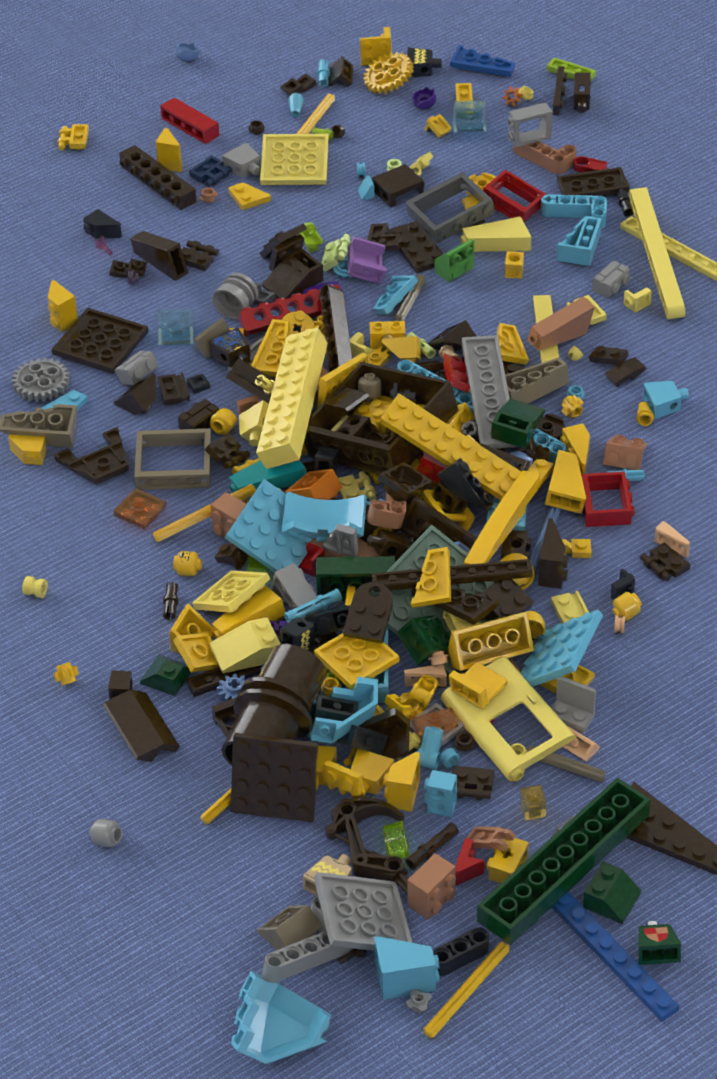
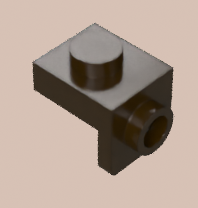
[214,544,249,570]

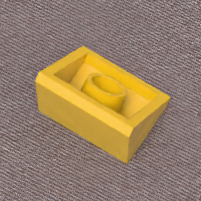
[156,128,182,172]
[169,603,214,653]

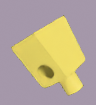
[239,400,269,446]

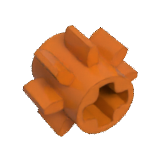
[502,86,523,107]

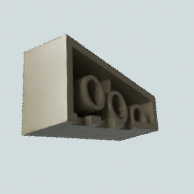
[505,357,569,404]

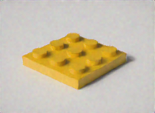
[314,633,400,690]

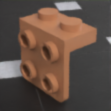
[603,435,648,470]

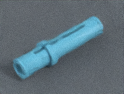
[284,589,342,623]

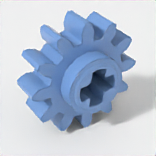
[217,674,249,701]

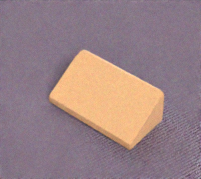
[563,725,600,762]

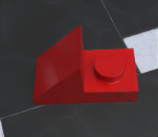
[455,838,484,885]

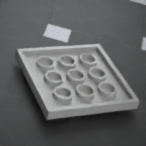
[314,872,413,951]

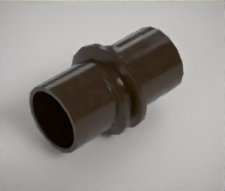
[221,644,327,766]

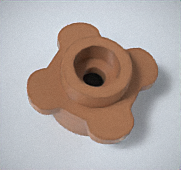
[199,188,218,203]

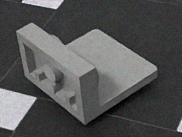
[551,676,596,733]

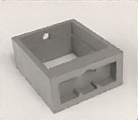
[507,102,552,147]

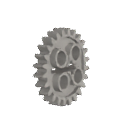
[11,357,70,402]

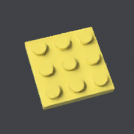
[192,571,270,613]

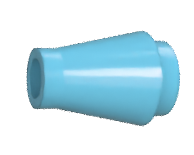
[288,93,304,117]

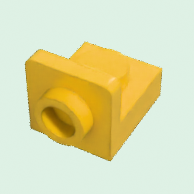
[424,114,452,138]

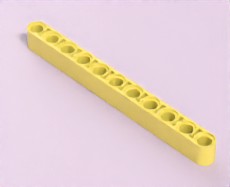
[629,187,686,320]

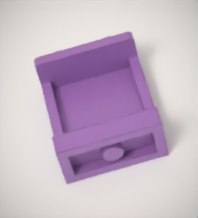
[348,237,386,284]

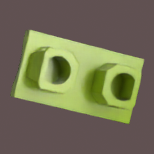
[298,222,323,253]

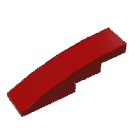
[443,353,470,393]

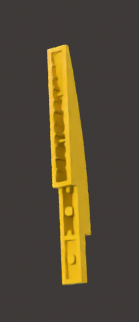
[463,459,554,565]

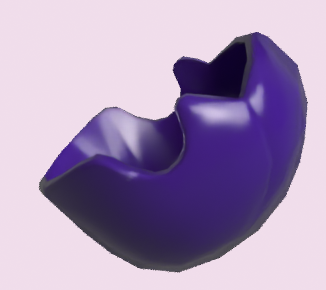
[412,87,436,110]

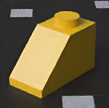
[382,336,421,363]
[8,434,47,465]

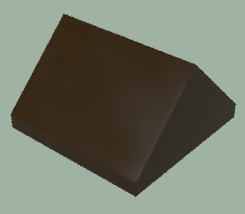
[324,388,369,429]

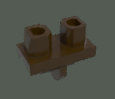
[517,436,551,463]

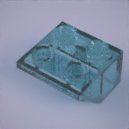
[453,100,486,132]

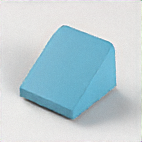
[358,175,374,200]

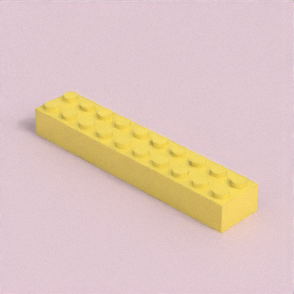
[256,327,328,469]

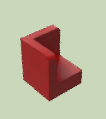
[298,542,324,577]

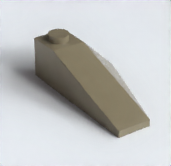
[0,404,77,448]

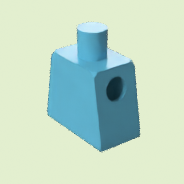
[643,381,689,419]

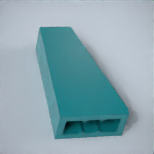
[229,460,307,499]

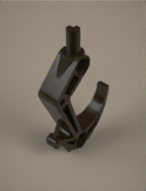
[326,796,409,895]

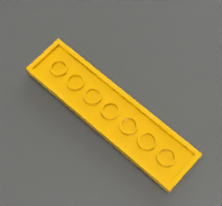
[379,393,521,500]

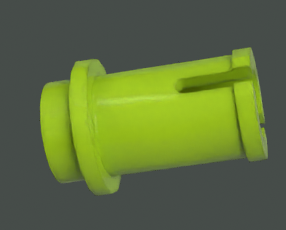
[312,127,333,140]

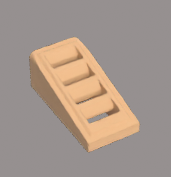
[654,521,690,558]
[404,664,447,688]

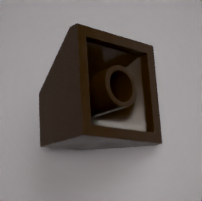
[427,320,477,350]
[113,373,156,415]

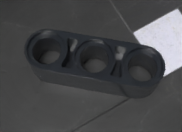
[433,927,489,976]

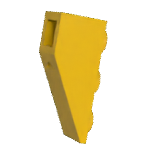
[560,423,590,474]

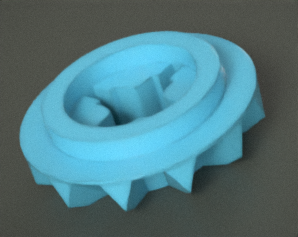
[333,258,352,279]

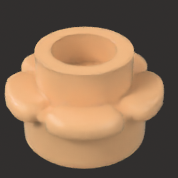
[429,651,448,666]

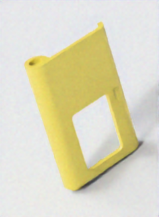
[441,657,576,782]

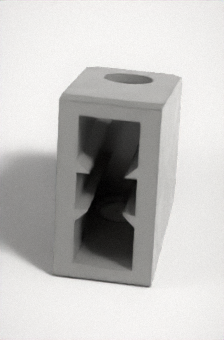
[222,143,261,178]

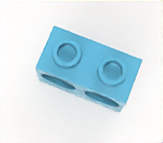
[424,770,457,818]

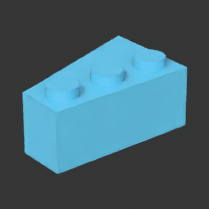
[557,216,602,266]

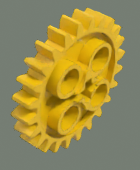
[363,52,414,94]

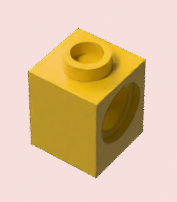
[505,251,524,279]

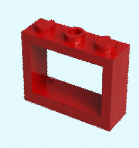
[483,169,546,222]
[581,471,635,527]

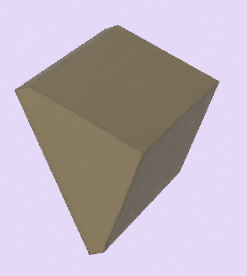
[194,317,231,359]

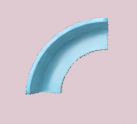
[282,492,367,542]

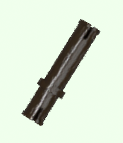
[405,823,459,870]

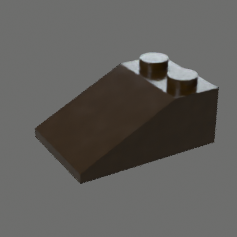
[538,518,569,589]

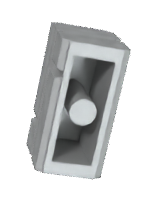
[592,260,630,298]
[115,351,158,385]

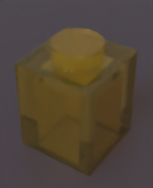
[520,785,546,820]

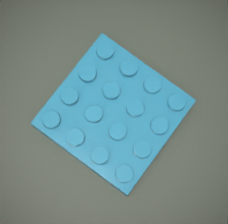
[224,479,314,572]
[520,610,603,687]

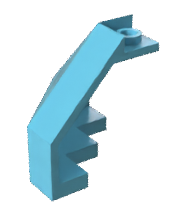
[307,677,378,743]
[231,971,332,1064]

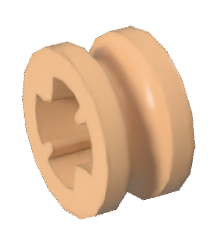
[614,615,625,634]

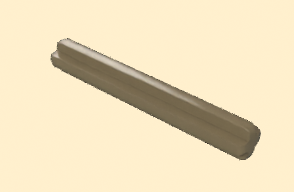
[395,274,426,321]
[527,745,606,782]

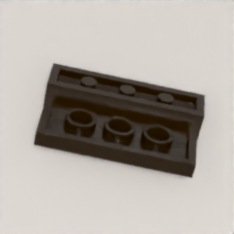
[226,358,275,403]
[103,690,180,762]

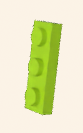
[546,57,596,81]

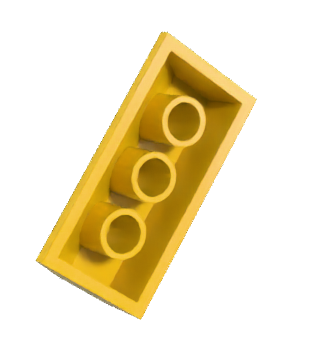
[448,612,534,671]

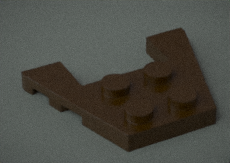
[54,427,129,485]

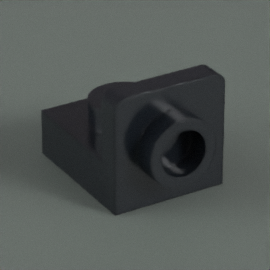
[390,383,418,405]
[611,568,635,600]

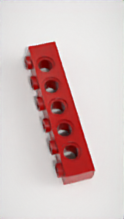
[238,284,346,336]

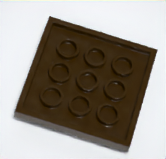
[52,308,149,374]
[230,733,318,822]

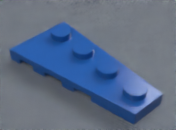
[450,44,515,77]

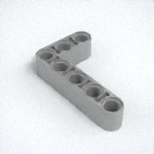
[262,896,353,983]

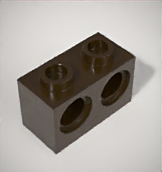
[335,413,374,439]

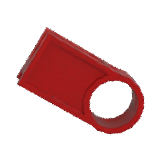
[573,156,608,173]

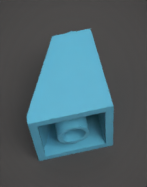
[374,936,439,1000]

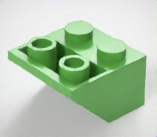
[435,239,474,282]

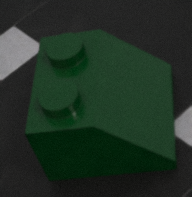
[583,861,641,924]

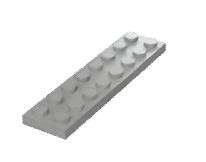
[461,335,517,449]

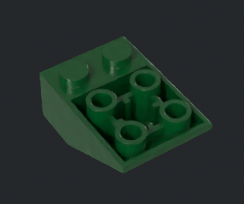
[491,399,545,449]

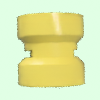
[22,576,48,598]

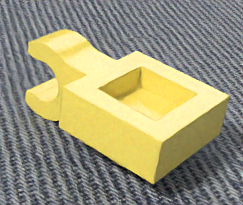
[409,152,434,176]

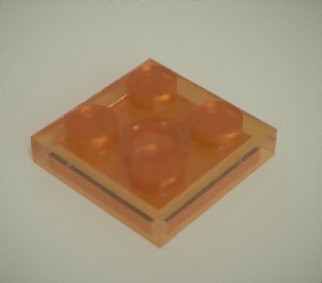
[113,488,167,530]

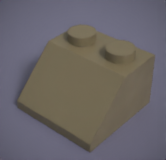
[257,905,321,950]

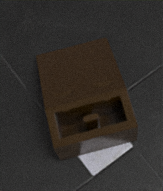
[262,248,324,299]

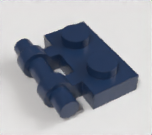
[189,155,232,187]

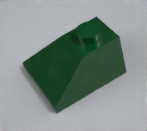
[140,654,191,696]

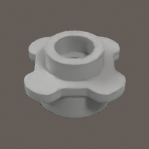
[406,989,432,1013]

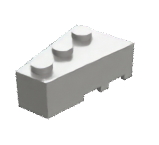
[270,563,322,622]

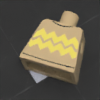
[303,854,352,896]

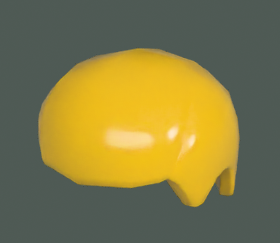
[525,611,545,639]

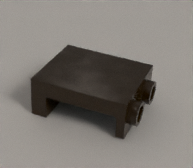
[372,164,425,208]

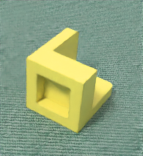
[350,332,373,357]

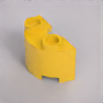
[384,692,426,721]

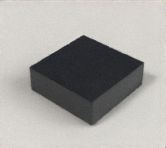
[187,373,210,394]

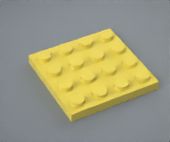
[260,134,329,185]

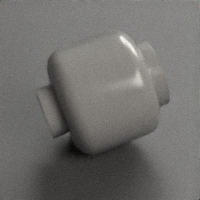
[89,819,122,848]

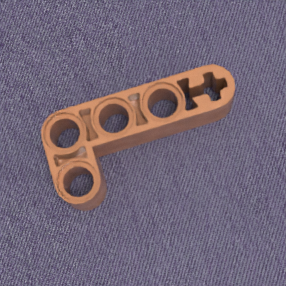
[513,133,576,174]
[366,483,406,529]

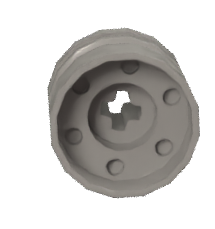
[212,273,258,320]

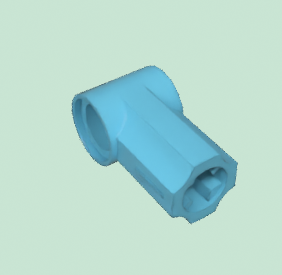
[418,726,444,770]

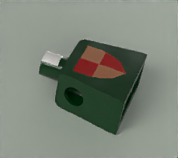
[638,921,681,965]

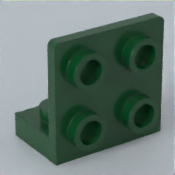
[397,615,451,665]

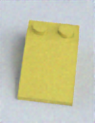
[209,617,280,673]

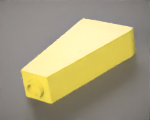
[460,217,531,252]

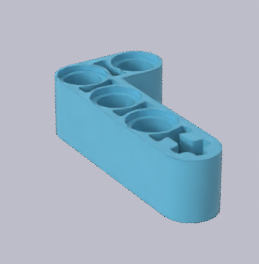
[541,194,607,229]

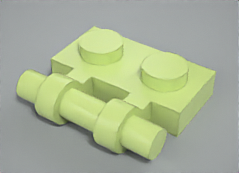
[322,234,351,272]

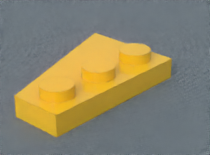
[497,323,529,365]
[410,547,451,608]

